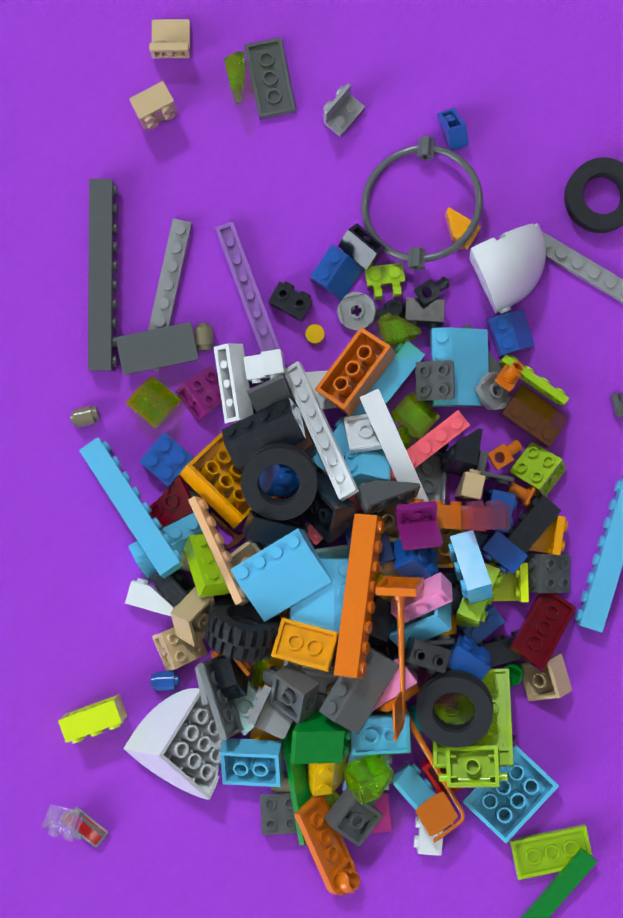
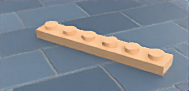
[188,496,249,605]

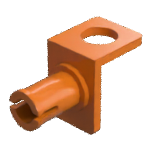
[495,361,523,392]
[488,440,522,470]
[507,482,548,509]

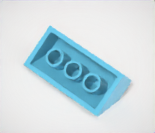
[128,513,203,579]

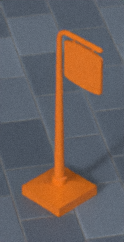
[375,576,424,741]
[375,684,465,843]

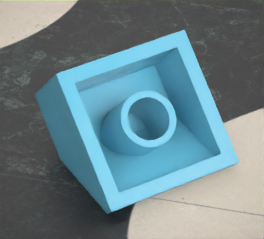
[345,449,391,488]
[392,761,435,810]

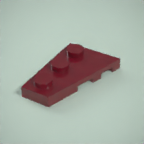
[150,476,193,529]

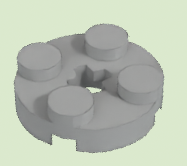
[337,292,376,331]
[475,372,511,410]

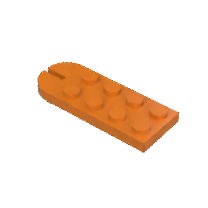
[294,795,361,895]

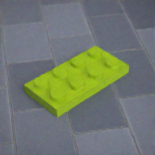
[509,824,593,880]

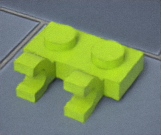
[365,262,405,300]

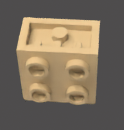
[149,19,190,58]
[152,627,207,671]

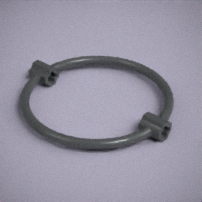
[361,136,483,271]

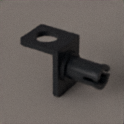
[414,277,450,305]

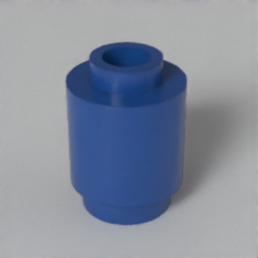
[151,671,180,691]

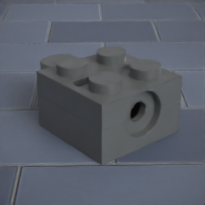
[262,663,320,724]
[324,781,383,847]

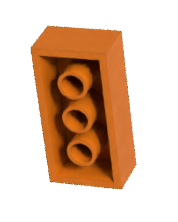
[315,327,396,416]

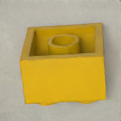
[307,755,348,796]

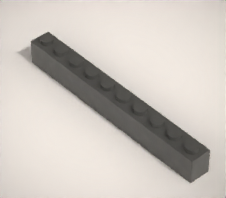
[88,179,118,372]

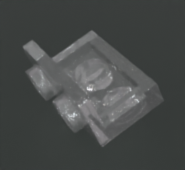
[41,804,84,841]

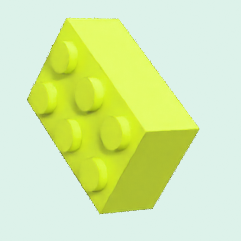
[58,694,127,744]

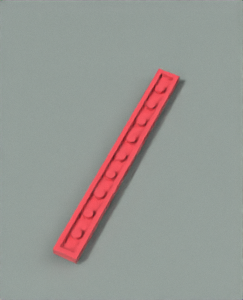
[307,410,470,545]

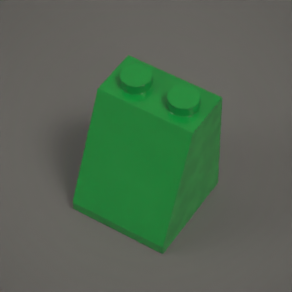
[290,711,352,764]

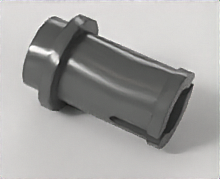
[610,392,623,418]

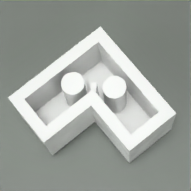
[243,349,287,384]

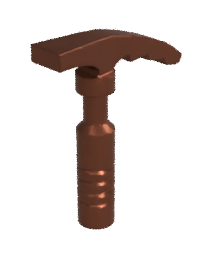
[210,510,245,550]

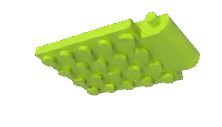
[431,669,514,788]

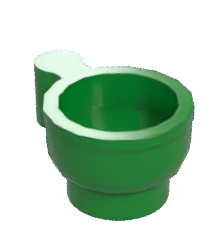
[504,662,524,688]

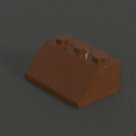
[499,384,568,448]

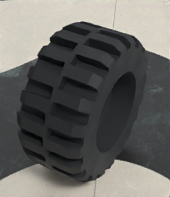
[205,598,281,662]

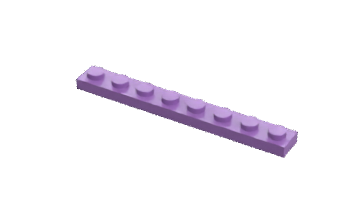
[215,221,286,365]

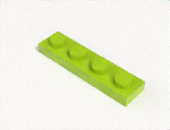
[498,354,569,407]

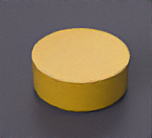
[305,324,324,344]

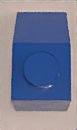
[437,108,469,150]

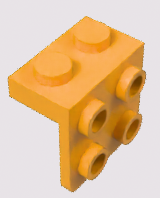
[525,511,568,555]

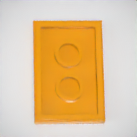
[271,617,339,672]

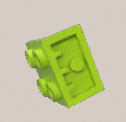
[510,442,567,497]

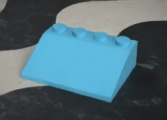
[430,328,489,407]
[231,528,333,622]
[290,558,349,632]
[462,744,559,843]

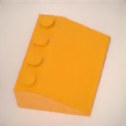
[179,432,252,528]

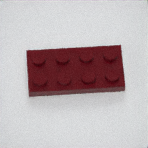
[509,593,576,671]

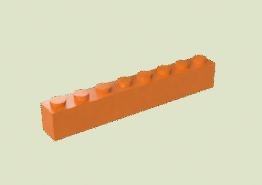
[334,514,385,679]

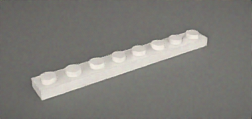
[285,361,359,501]

